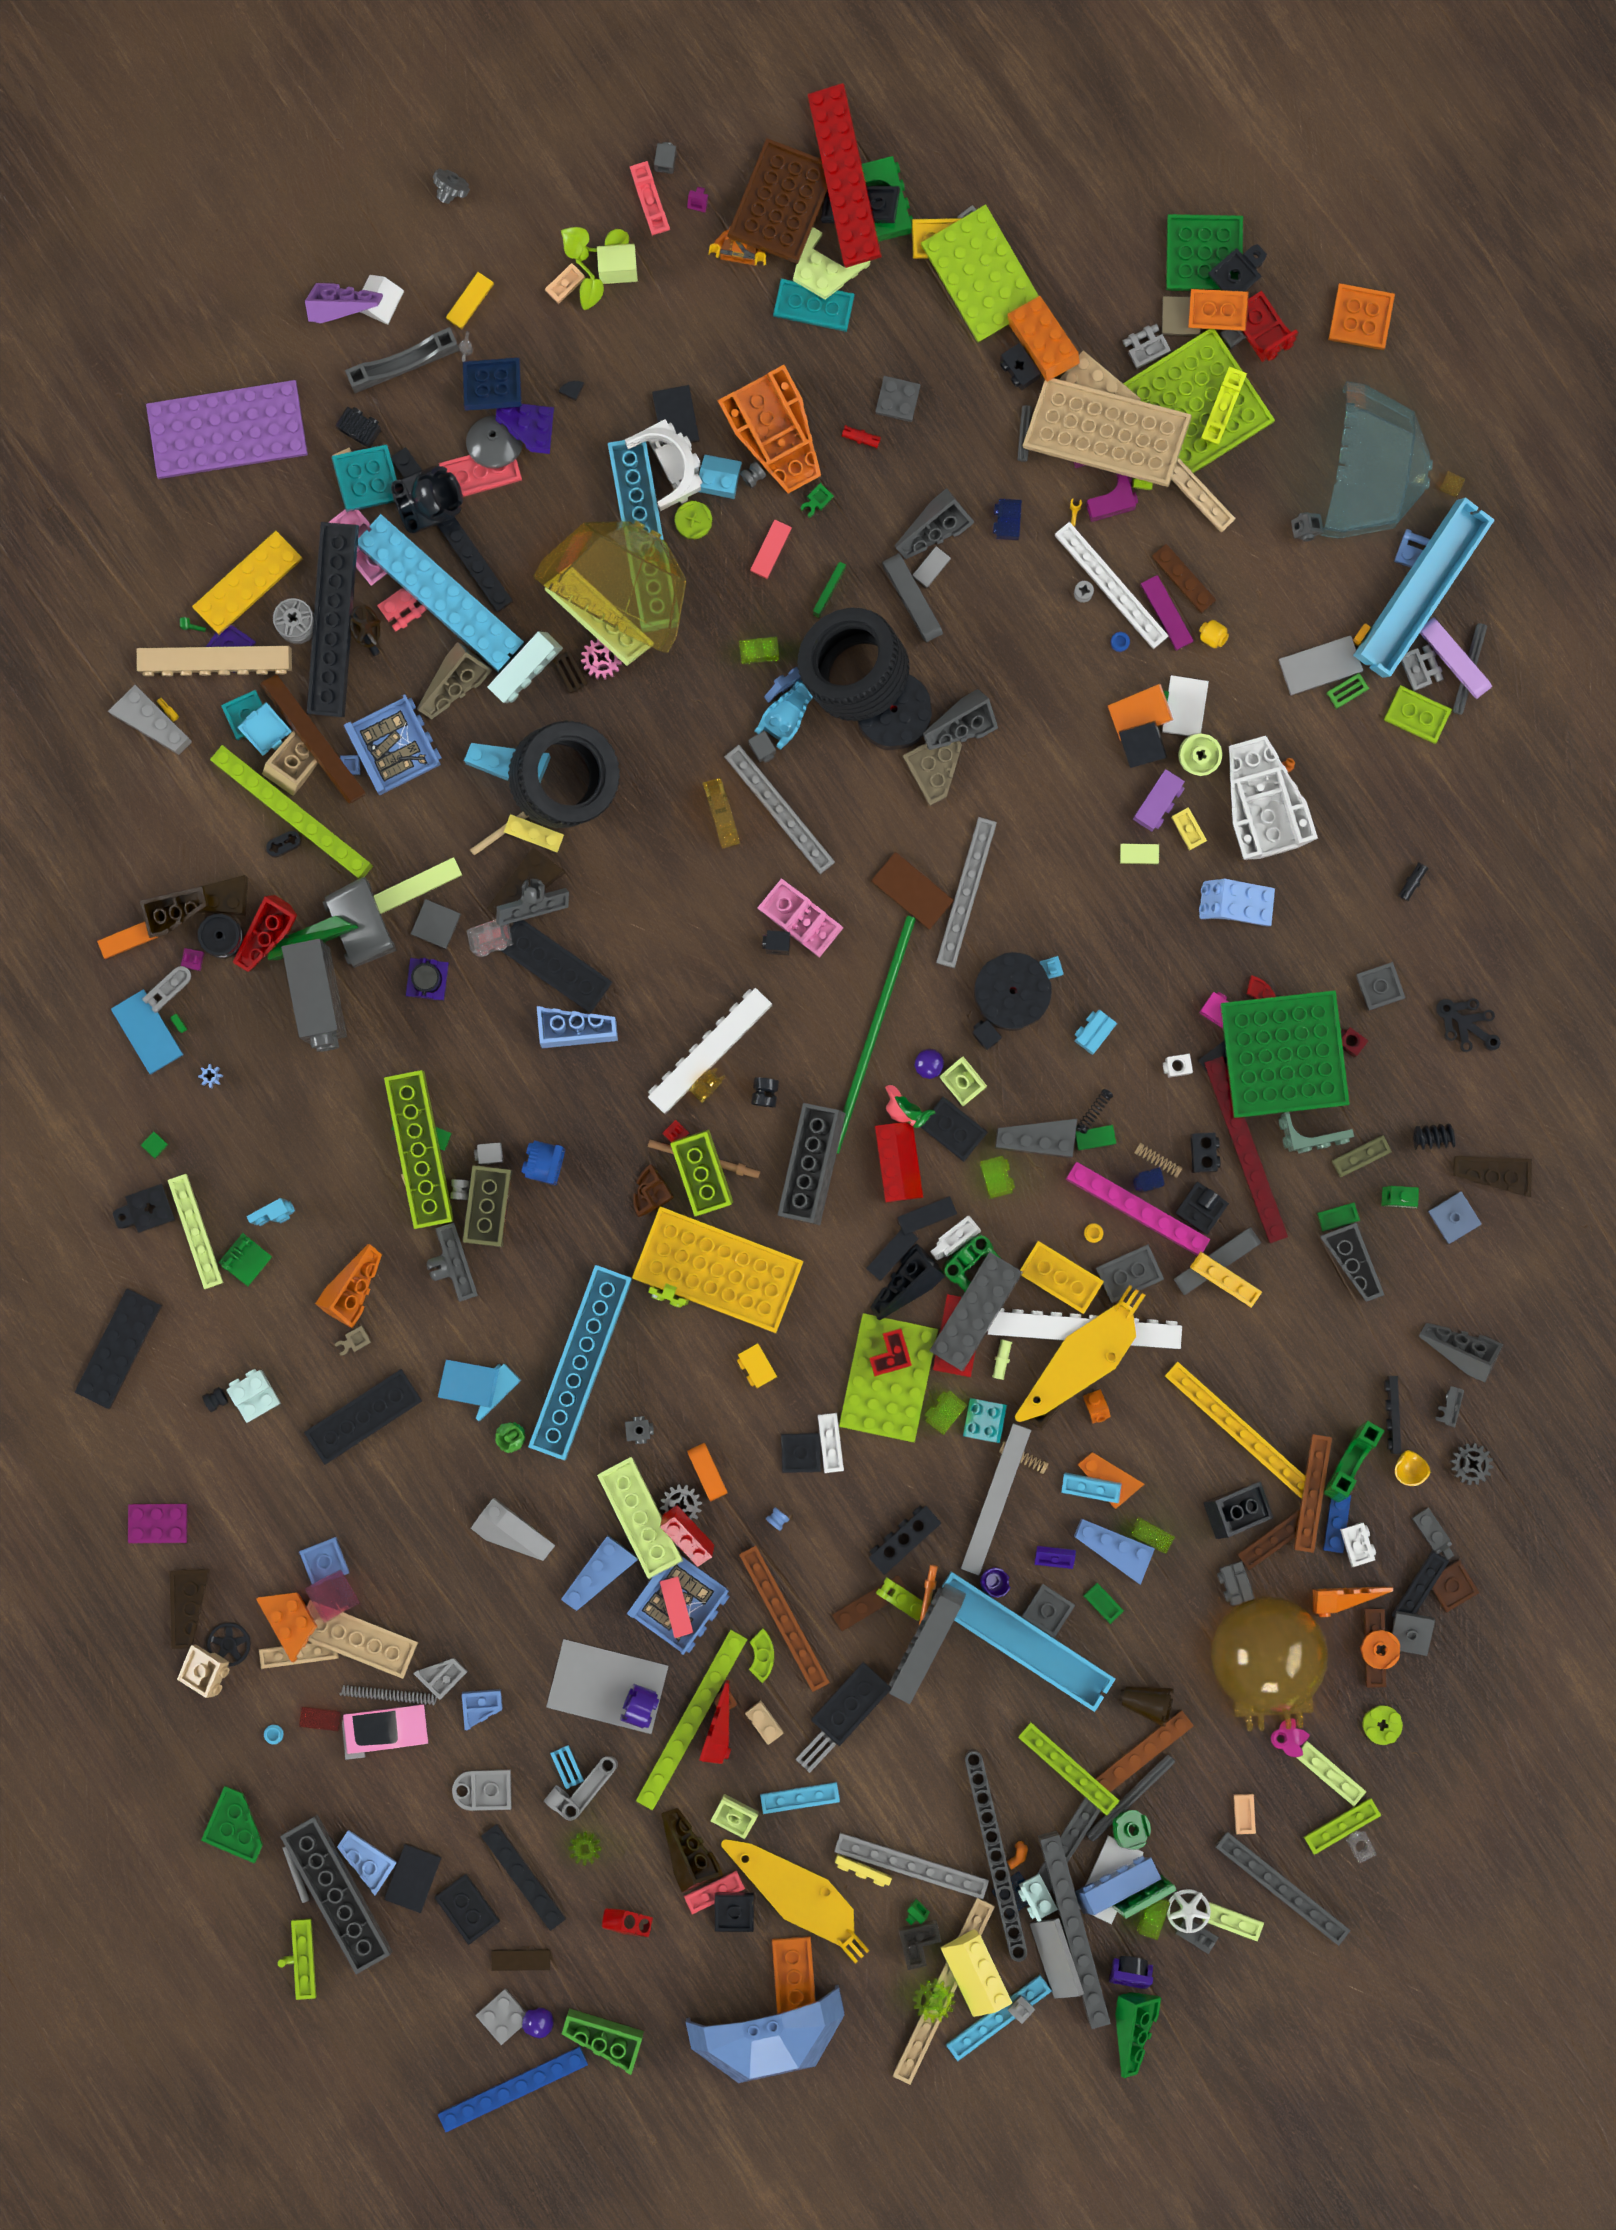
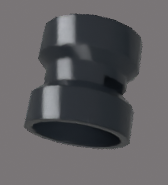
[202,1387,229,1413]

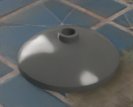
[466,415,523,468]

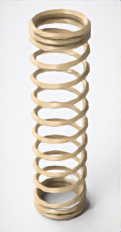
[1135,1143,1182,1178]
[999,1442,1048,1474]

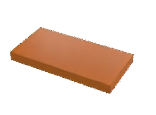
[772,1936,816,2014]

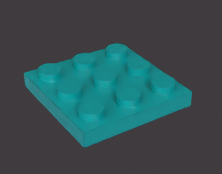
[331,445,397,512]

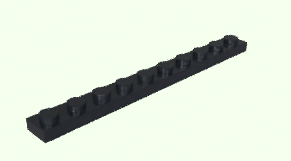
[391,447,513,612]

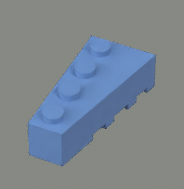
[1074,1519,1155,1585]
[561,1535,638,1611]
[1075,1856,1161,1915]

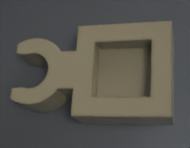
[335,1326,372,1355]

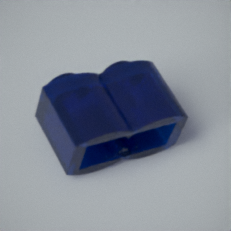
[993,499,1022,540]

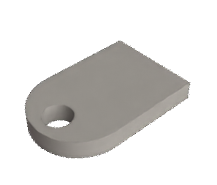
[452,1769,512,1811]

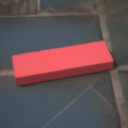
[750,520,792,579]
[660,1576,693,1638]
[684,1870,745,1914]

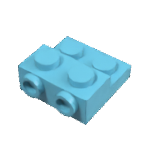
[246,1198,295,1226]

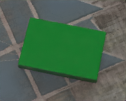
[1113,1875,1177,1919]

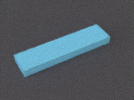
[760,1782,840,1814]

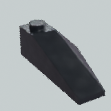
[870,1244,945,1320]

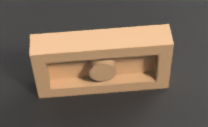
[545,263,585,304]

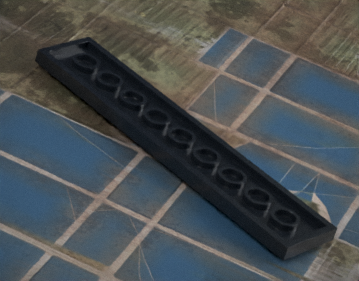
[307,522,359,717]

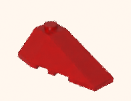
[233,895,297,972]

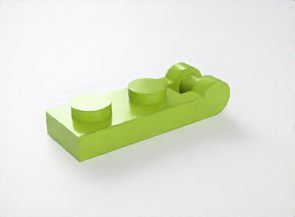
[876,1577,923,1621]

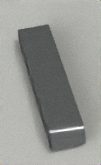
[882,553,943,643]
[1173,1227,1262,1295]

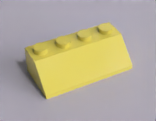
[940,1929,1012,2017]

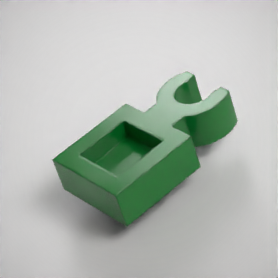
[800,483,834,518]

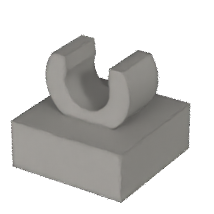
[1007,1995,1035,2024]

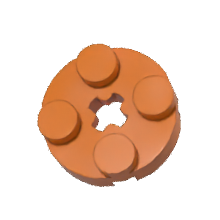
[1360,1630,1400,1669]

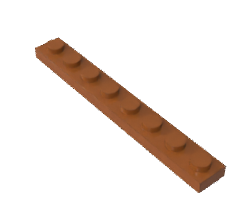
[739,1545,830,1692]

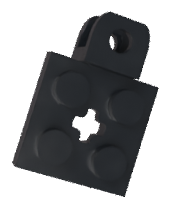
[1208,244,1267,292]
[113,1184,175,1233]

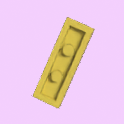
[504,814,564,853]
[835,1853,892,1887]

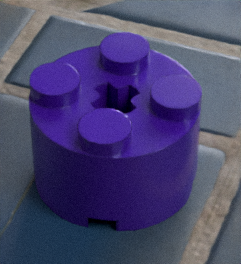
[620,1684,659,1729]

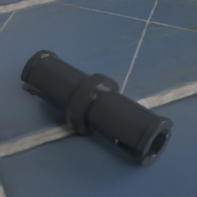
[1398,862,1429,901]

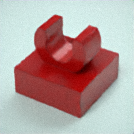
[662,1120,690,1142]

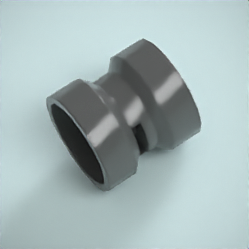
[740,461,766,488]

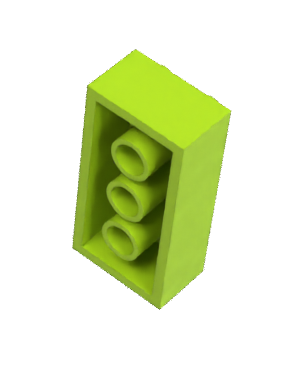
[670,1129,733,1216]

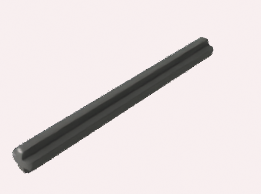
[1086,1755,1175,1842]

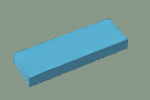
[1061,1472,1122,1503]

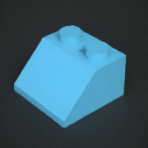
[699,455,742,499]

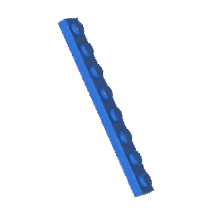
[438,2046,588,2132]

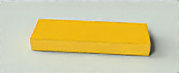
[446,272,494,330]

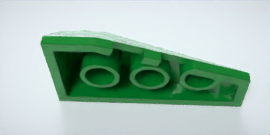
[1115,1992,1161,2078]

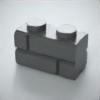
[1217,1561,1254,1606]

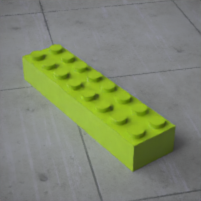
[384,1070,454,1229]

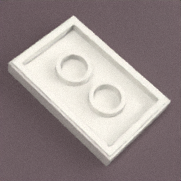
[1162,675,1209,736]

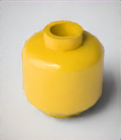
[1199,620,1229,648]

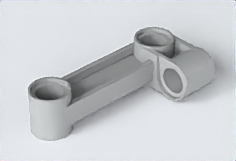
[544,1755,618,1821]

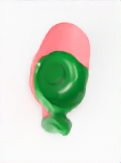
[885,1085,935,1128]

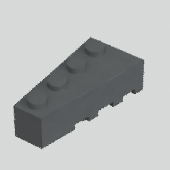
[1320,1223,1384,1302]

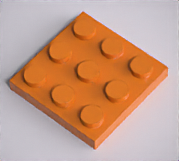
[1328,283,1395,350]

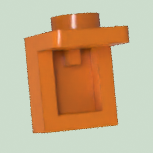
[1083,1389,1110,1423]

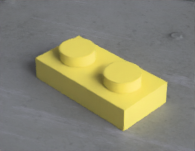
[1171,807,1207,851]

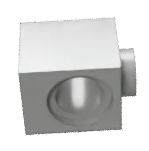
[474,1143,503,1165]

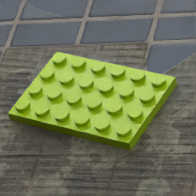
[921,205,1039,343]
[839,1313,938,1443]

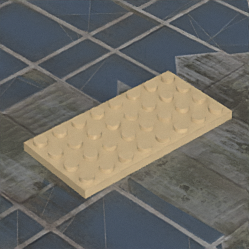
[1023,378,1192,487]

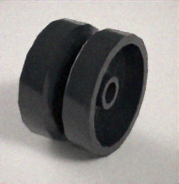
[198,914,244,958]

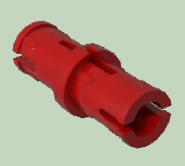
[841,425,881,449]

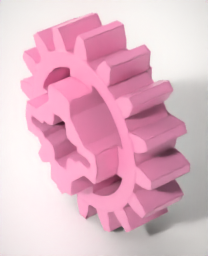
[581,639,622,680]

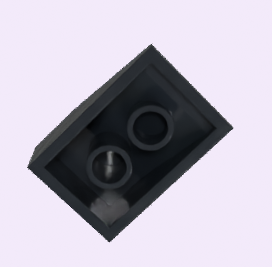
[1203,1481,1274,1539]

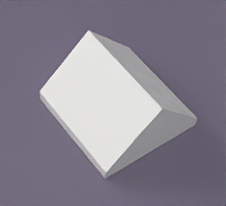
[360,275,404,325]

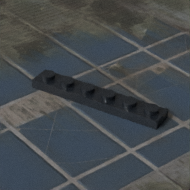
[481,1824,566,1931]

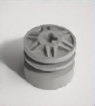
[273,598,314,644]

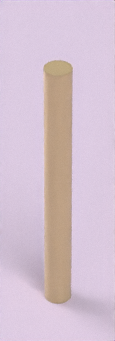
[470,812,529,856]

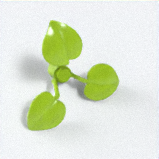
[561,227,629,310]

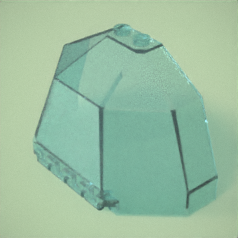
[1321,381,1433,538]

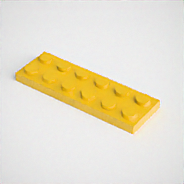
[192,531,302,635]

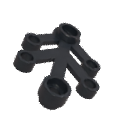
[1436,998,1501,1052]

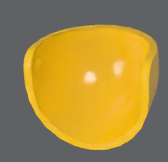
[1395,1450,1430,1486]

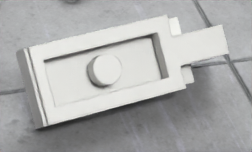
[930,1216,981,1261]

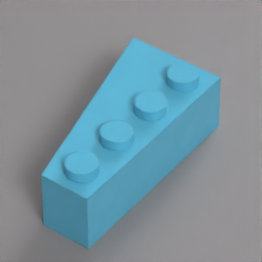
[464,743,551,783]

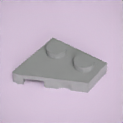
[414,1658,468,1700]

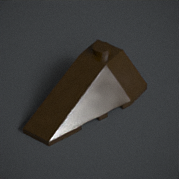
[140,886,209,938]
[661,1808,723,1893]

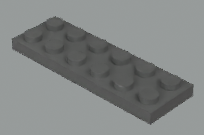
[930,1252,1023,1371]

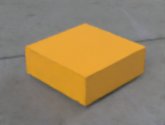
[1353,623,1371,646]

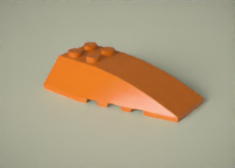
[717,365,821,493]

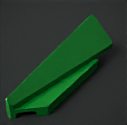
[268,916,358,960]

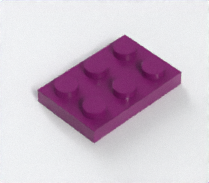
[128,1504,187,1543]

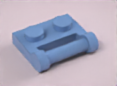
[1394,529,1430,568]

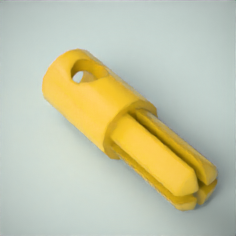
[157,698,179,722]

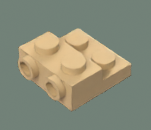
[177,1644,229,1698]

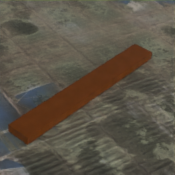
[260,674,365,804]

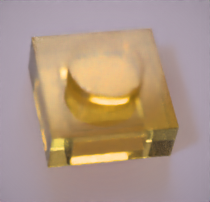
[1439,471,1465,498]

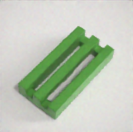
[1326,673,1369,709]

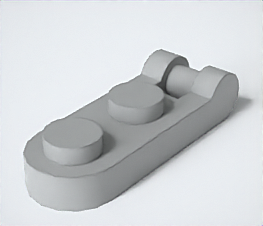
[142,966,191,1013]

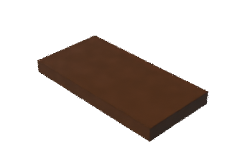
[871,852,954,930]

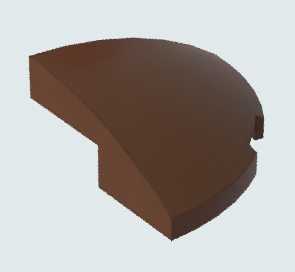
[633,1164,674,1217]

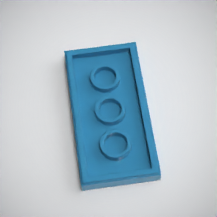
[111,989,184,1075]

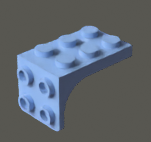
[1199,879,1275,926]

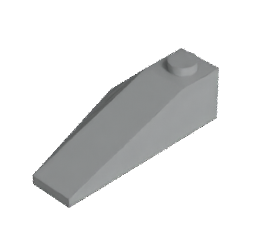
[471,1498,555,1561]

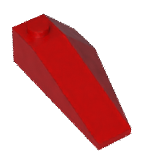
[699,1680,731,1764]

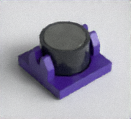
[406,958,449,1001]
[1109,1956,1153,1989]

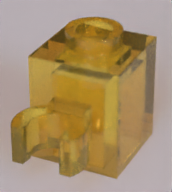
[689,1068,725,1103]

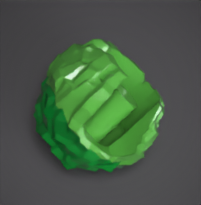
[495,1422,526,1453]

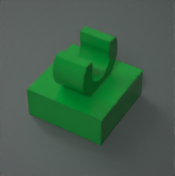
[905,1899,930,1925]

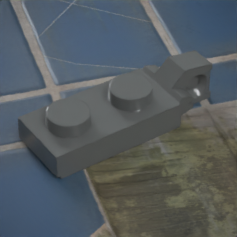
[1412,1507,1454,1559]

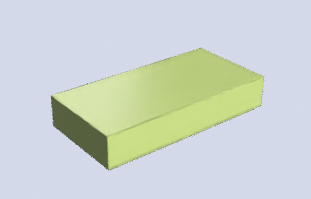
[1120,844,1159,864]

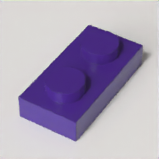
[1035,1546,1076,1569]

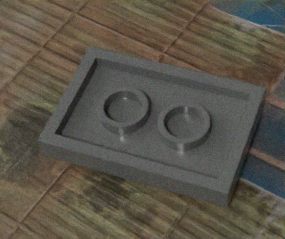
[1095,1245,1164,1303]

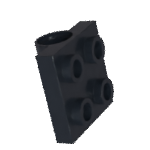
[1175,1181,1229,1235]

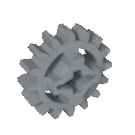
[660,1484,702,1520]

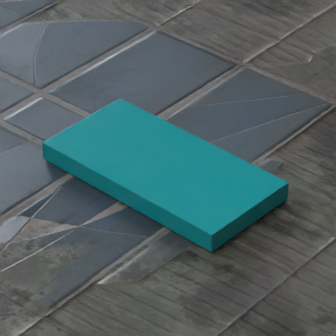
[773,279,855,332]

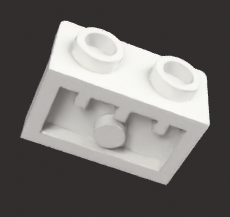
[1340,1523,1376,1567]

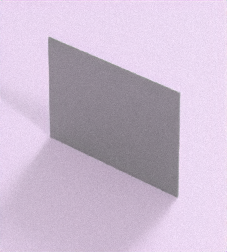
[546,1639,668,1734]

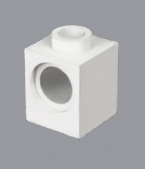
[1163,1054,1193,1078]

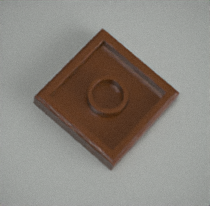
[1432,1559,1479,1613]

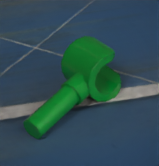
[180,617,206,632]

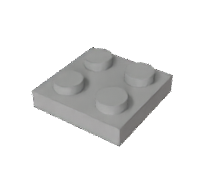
[476,1988,526,2045]

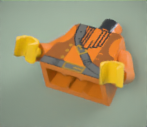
[708,226,766,266]

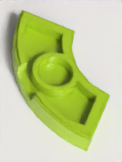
[749,1628,774,1684]

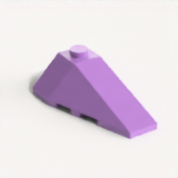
[305,283,383,323]

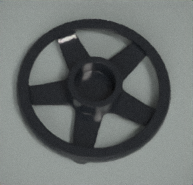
[207,1622,251,1667]

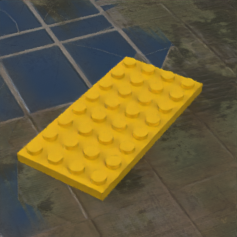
[632,1207,804,1333]

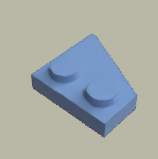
[764,667,801,703]
[462,1689,503,1730]

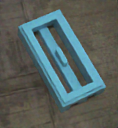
[550,1745,584,1789]

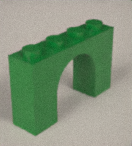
[862,156,913,242]
[1323,1421,1385,1503]

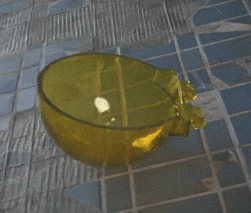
[1211,1597,1328,1731]

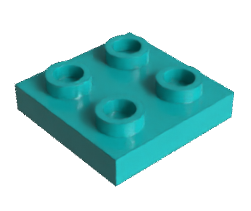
[963,1398,1007,1443]

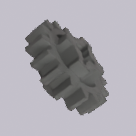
[1450,1443,1494,1485]

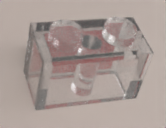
[467,920,513,957]

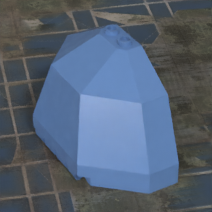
[686,1985,845,2083]

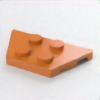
[256,1593,317,1663]

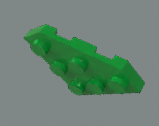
[201,1785,263,1864]

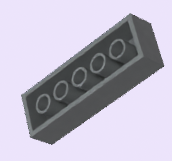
[778,1103,846,1226]
[889,1583,966,1704]

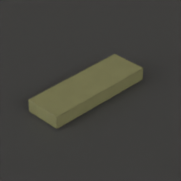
[1332,1135,1392,1178]

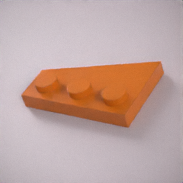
[1077,1452,1144,1509]

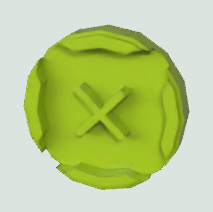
[674,501,712,539]

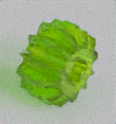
[568,1831,602,1866]

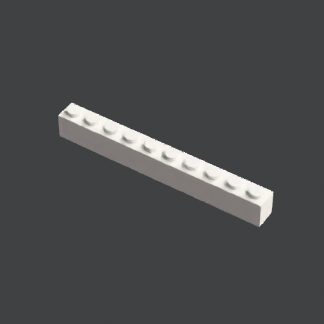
[987,1308,1182,1349]

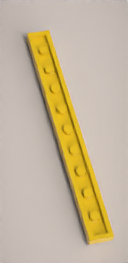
[1165,1362,1305,1499]

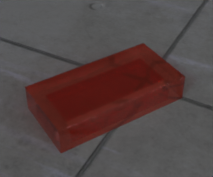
[299,1707,341,1731]

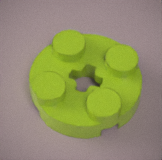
[1363,1705,1403,1745]

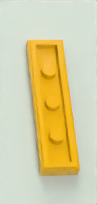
[1190,1252,1262,1308]

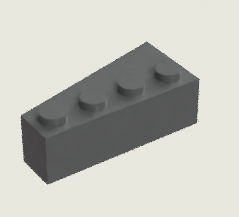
[995,1119,1077,1158]

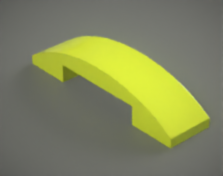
[1201,367,1247,445]

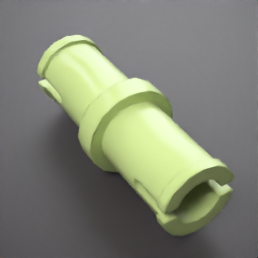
[992,1339,1012,1380]

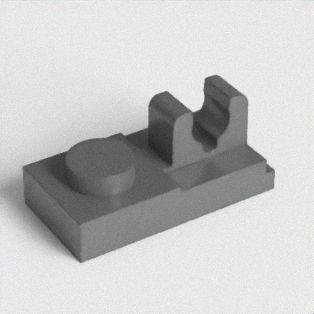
[1435,1386,1464,1428]
[1175,1919,1219,1954]

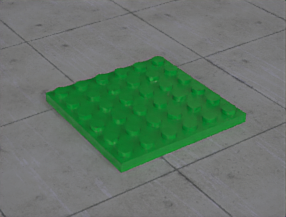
[1220,990,1350,1118]

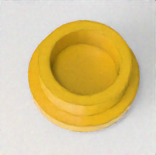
[1084,1223,1103,1243]

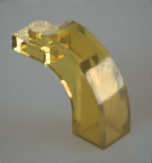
[703,778,740,849]

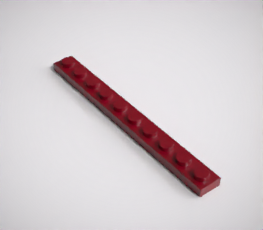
[1204,1057,1288,1243]

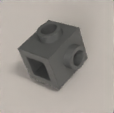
[1291,512,1324,541]
[625,1416,654,1444]

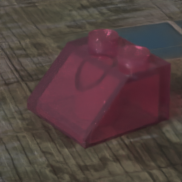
[305,1570,360,1623]

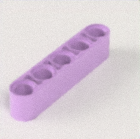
[1420,617,1492,699]

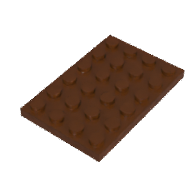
[727,138,828,264]

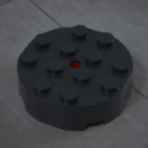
[858,674,932,750]
[974,952,1052,1031]

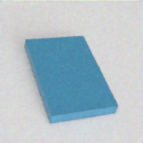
[438,1360,499,1408]

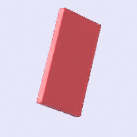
[439,455,522,497]

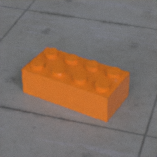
[1007,296,1080,382]

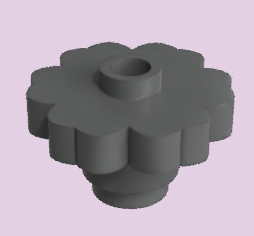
[433,169,470,204]

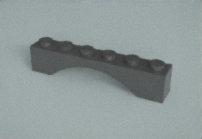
[345,327,460,393]

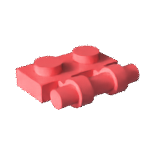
[377,588,426,632]

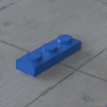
[1323,1495,1351,1553]

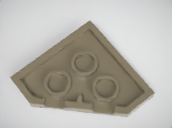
[903,741,962,806]

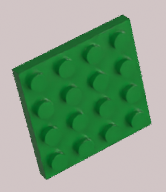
[1166,214,1243,291]

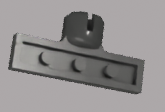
[496,878,569,926]
[427,1223,478,1302]

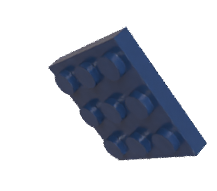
[463,357,522,411]

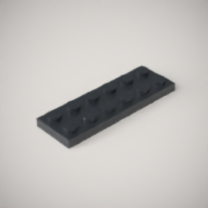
[498,920,613,1013]
[75,1288,162,1409]
[304,1369,422,1465]

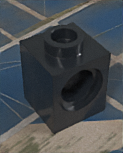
[972,1020,1002,1051]

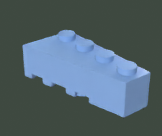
[537,1006,618,1048]

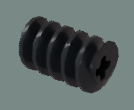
[1413,1124,1456,1150]

